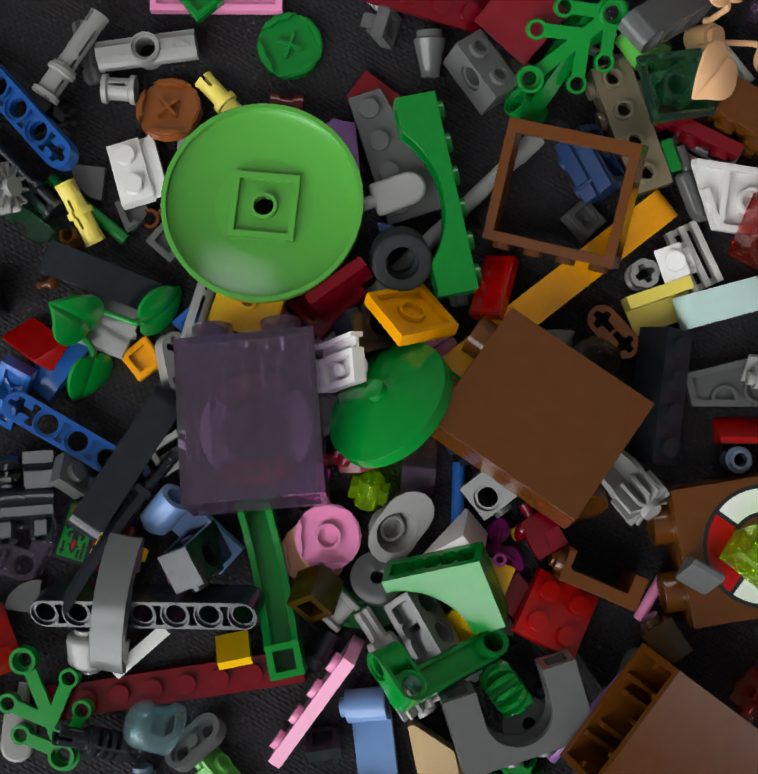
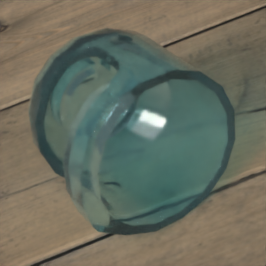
[123,700,186,756]

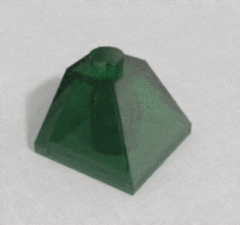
[636,48,716,124]

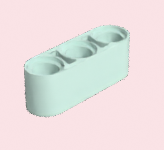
[672,276,758,330]

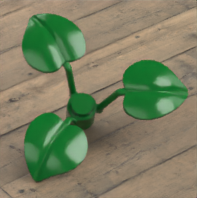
[49,285,182,401]

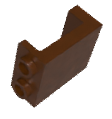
[548,544,649,612]

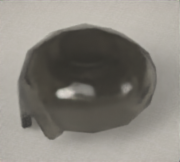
[573,336,622,375]

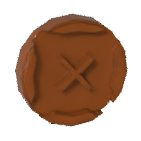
[136,77,203,142]

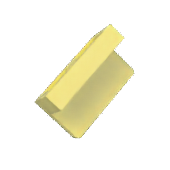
[620,275,695,336]

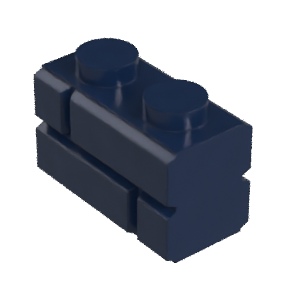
[554,123,625,204]

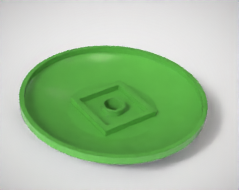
[160,103,364,303]

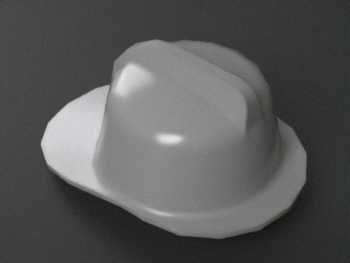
[368,491,435,563]

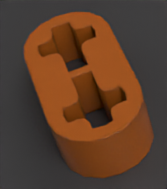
[585,305,639,360]

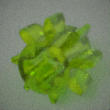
[347,470,391,511]

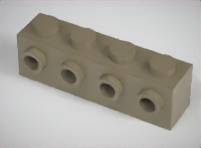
[585,57,673,198]

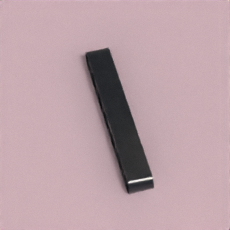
[30,582,265,630]

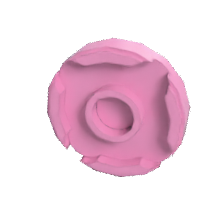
[294,503,362,570]

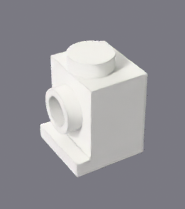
[654,241,697,283]

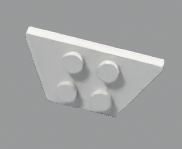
[691,158,758,237]

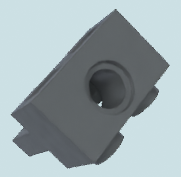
[442,29,533,115]

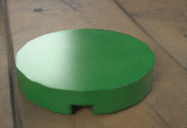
[257,12,323,80]

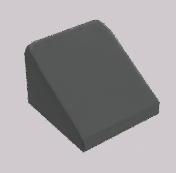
[675,556,726,594]

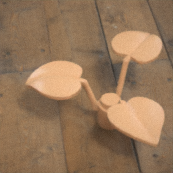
[683,0,758,101]

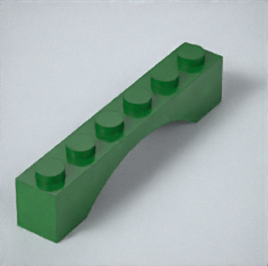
[392,90,482,301]
[231,469,308,682]

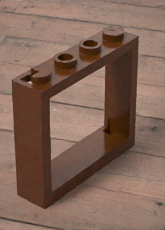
[482,117,649,274]

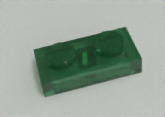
[1,205,60,245]

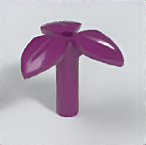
[485,517,524,571]

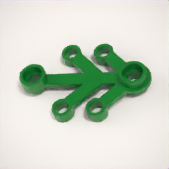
[515,0,630,95]
[0,645,95,772]

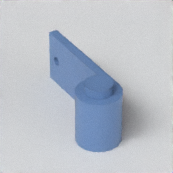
[140,484,245,575]
[339,686,399,774]

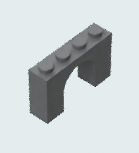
[438,649,591,774]

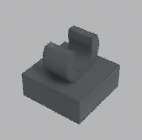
[360,6,402,50]

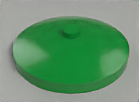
[329,342,453,468]

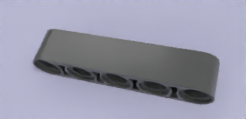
[618,0,733,54]

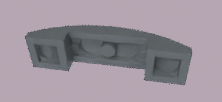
[89,532,145,674]

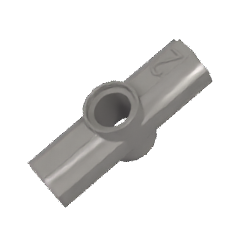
[94,29,199,73]

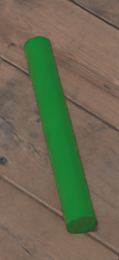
[46,173,131,246]

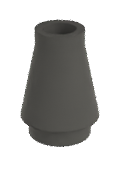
[413,29,446,79]

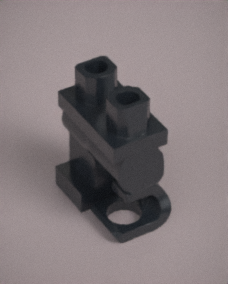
[0,450,57,546]

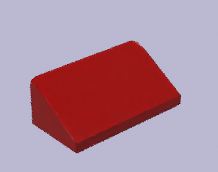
[2,317,68,371]
[712,417,758,444]

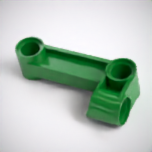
[504,0,602,123]
[367,628,509,712]

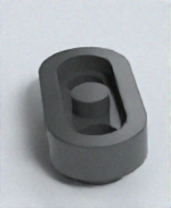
[164,712,226,772]

